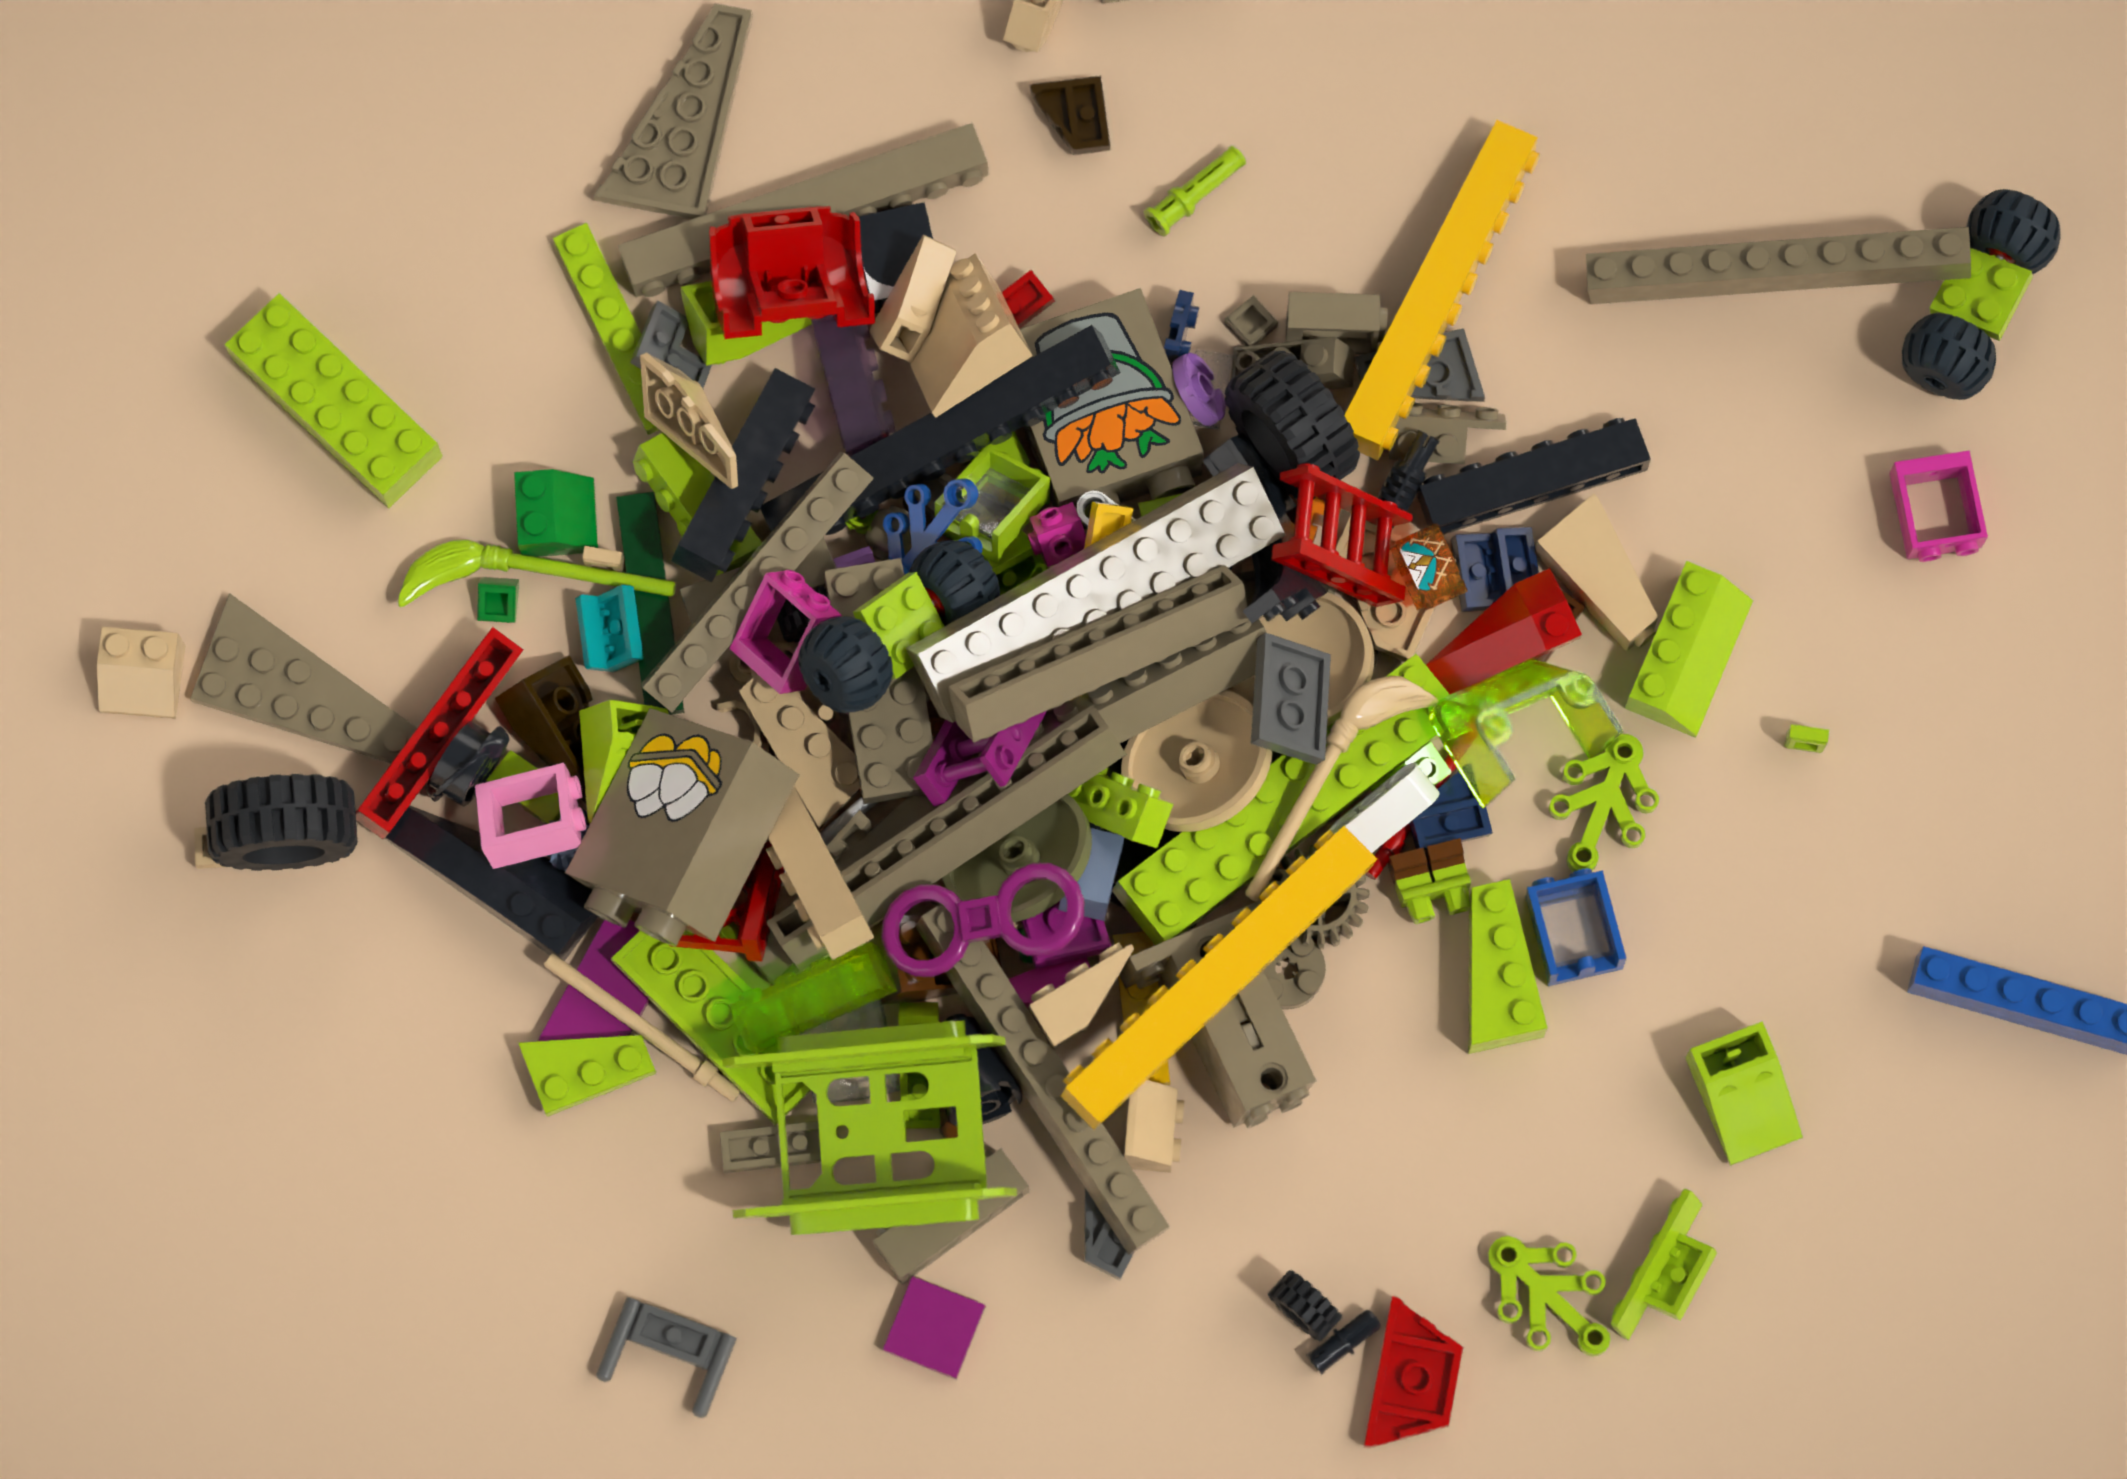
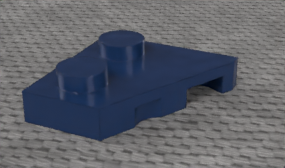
[1164,290,1200,368]
[1409,762,1493,850]

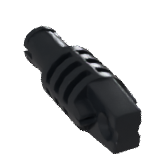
[1374,430,1440,529]

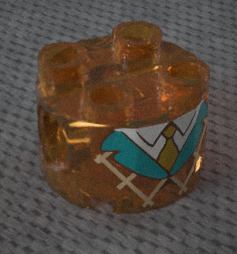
[1389,523,1468,611]

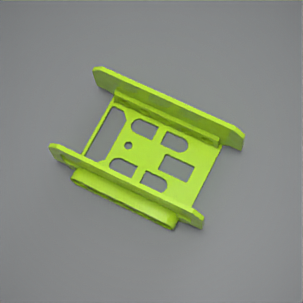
[722,1021,1017,1235]

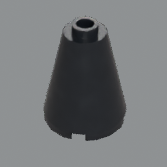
[944,1014,1022,1126]

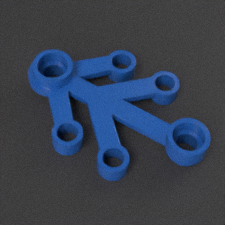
[883,478,983,575]

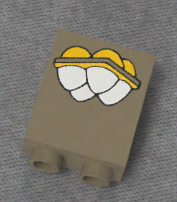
[565,708,799,947]

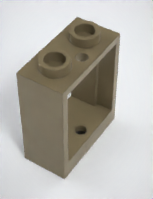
[1286,292,1387,355]

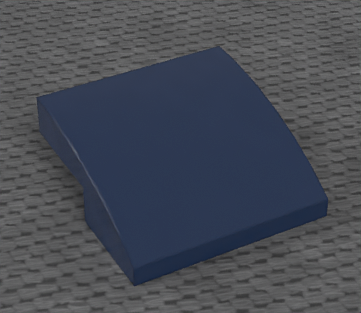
[1450,527,1539,612]

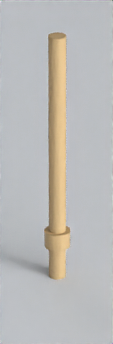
[544,953,741,1102]

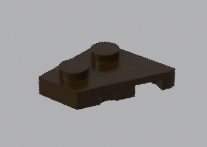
[1030,76,1110,155]

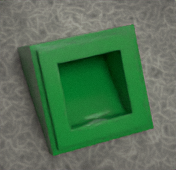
[477,577,519,623]

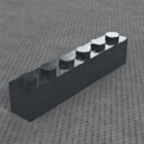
[671,368,816,582]
[1417,418,1651,538]

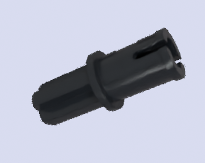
[1306,1310,1381,1375]

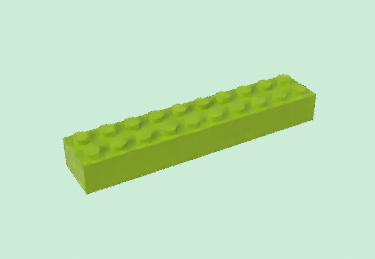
[1112,653,1464,945]

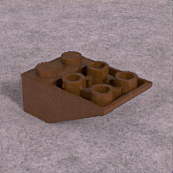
[869,914,1003,1005]

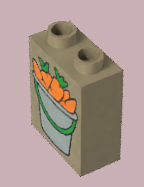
[1020,288,1204,530]

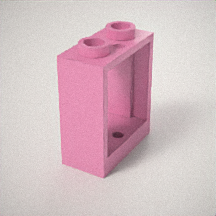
[475,763,586,869]

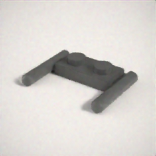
[596,1297,737,1418]

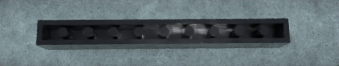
[760,325,1121,535]

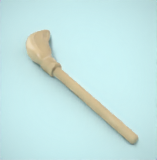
[1245,676,1439,901]

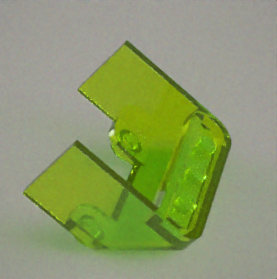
[1429,660,1624,808]

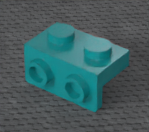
[575,585,644,672]

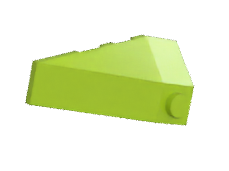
[681,281,830,366]

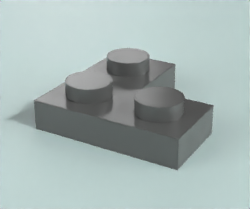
[630,301,712,389]

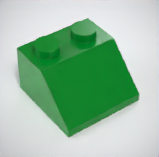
[514,469,598,557]

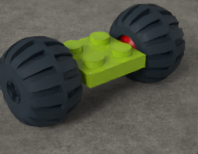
[1902,189,2061,400]
[798,540,1000,713]

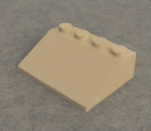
[909,253,1033,418]

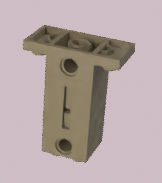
[1119,900,1316,1128]

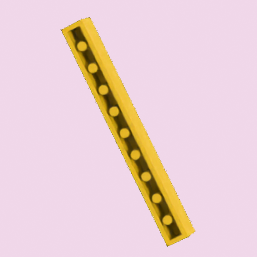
[1344,120,1540,460]
[1061,826,1377,1130]

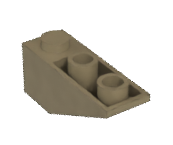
[1231,337,1355,389]

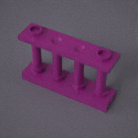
[913,711,1047,806]

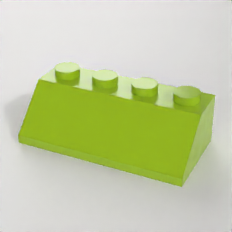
[1625,561,1753,738]

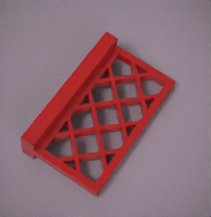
[669,841,785,962]

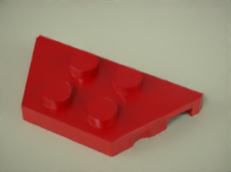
[1363,1296,1463,1448]

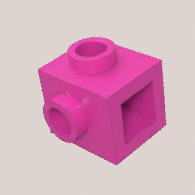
[1027,502,1086,567]

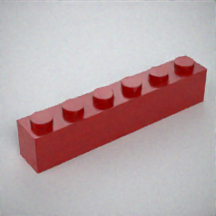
[356,627,524,839]

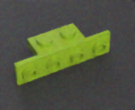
[1611,1188,1717,1341]

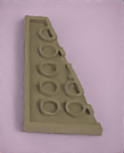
[190,593,417,763]

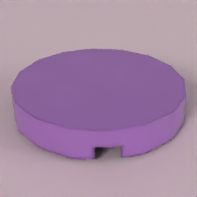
[1172,353,1226,426]

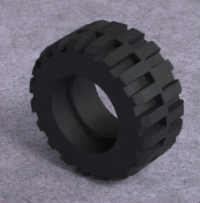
[1225,351,1360,499]
[205,774,358,871]

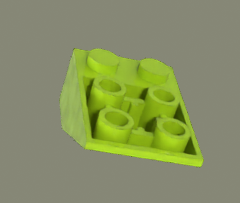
[579,699,668,823]
[1685,1021,1803,1166]

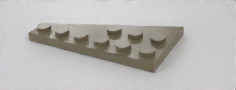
[594,4,752,219]

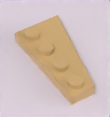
[739,674,860,829]

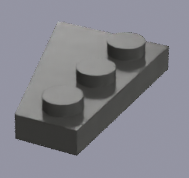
[1354,328,1485,402]

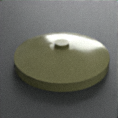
[942,794,1092,922]

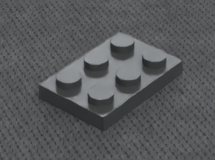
[1251,633,1331,765]

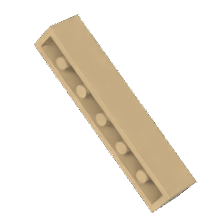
[765,759,874,960]

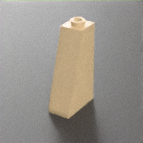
[1535,493,1658,651]

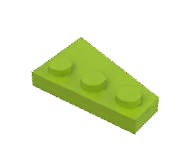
[518,1035,657,1117]

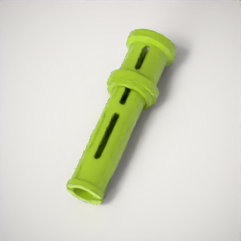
[1144,145,1246,237]

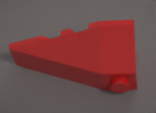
[1426,568,1582,696]

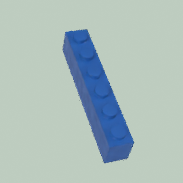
[1907,946,2127,1055]

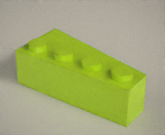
[1468,879,1548,1054]

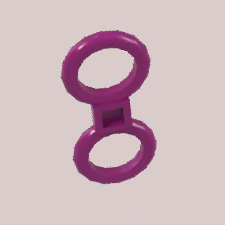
[881,863,1085,977]

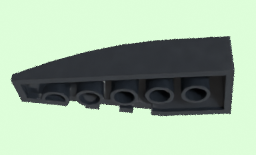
[384,805,598,961]

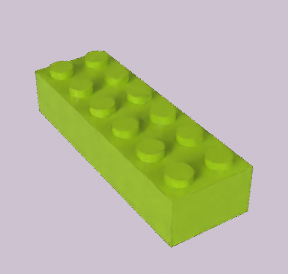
[225,293,443,509]

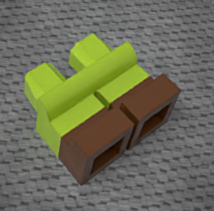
[1388,838,1471,924]

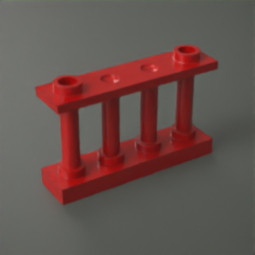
[1272,464,1413,607]

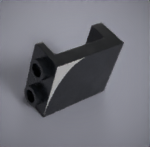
[858,202,933,313]

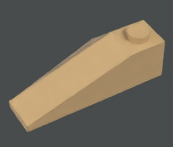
[640,353,738,489]

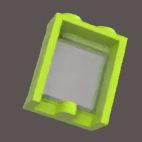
[934,445,1050,564]

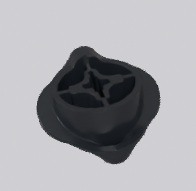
[426,721,510,807]

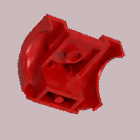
[709,206,875,339]

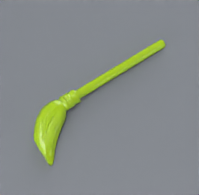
[398,540,676,607]

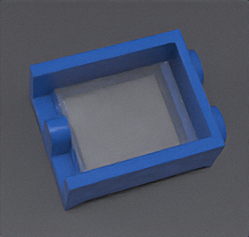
[1525,869,1626,986]

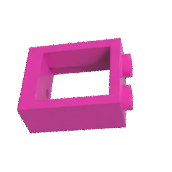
[1889,450,1988,562]
[729,570,842,694]

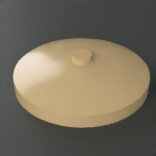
[1226,592,1374,726]
[1121,690,1272,832]

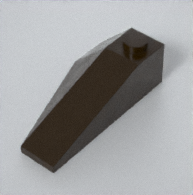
[495,655,593,805]

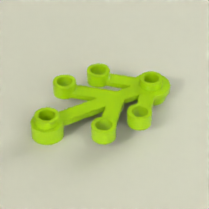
[1549,734,1659,872]
[1488,1236,1610,1357]

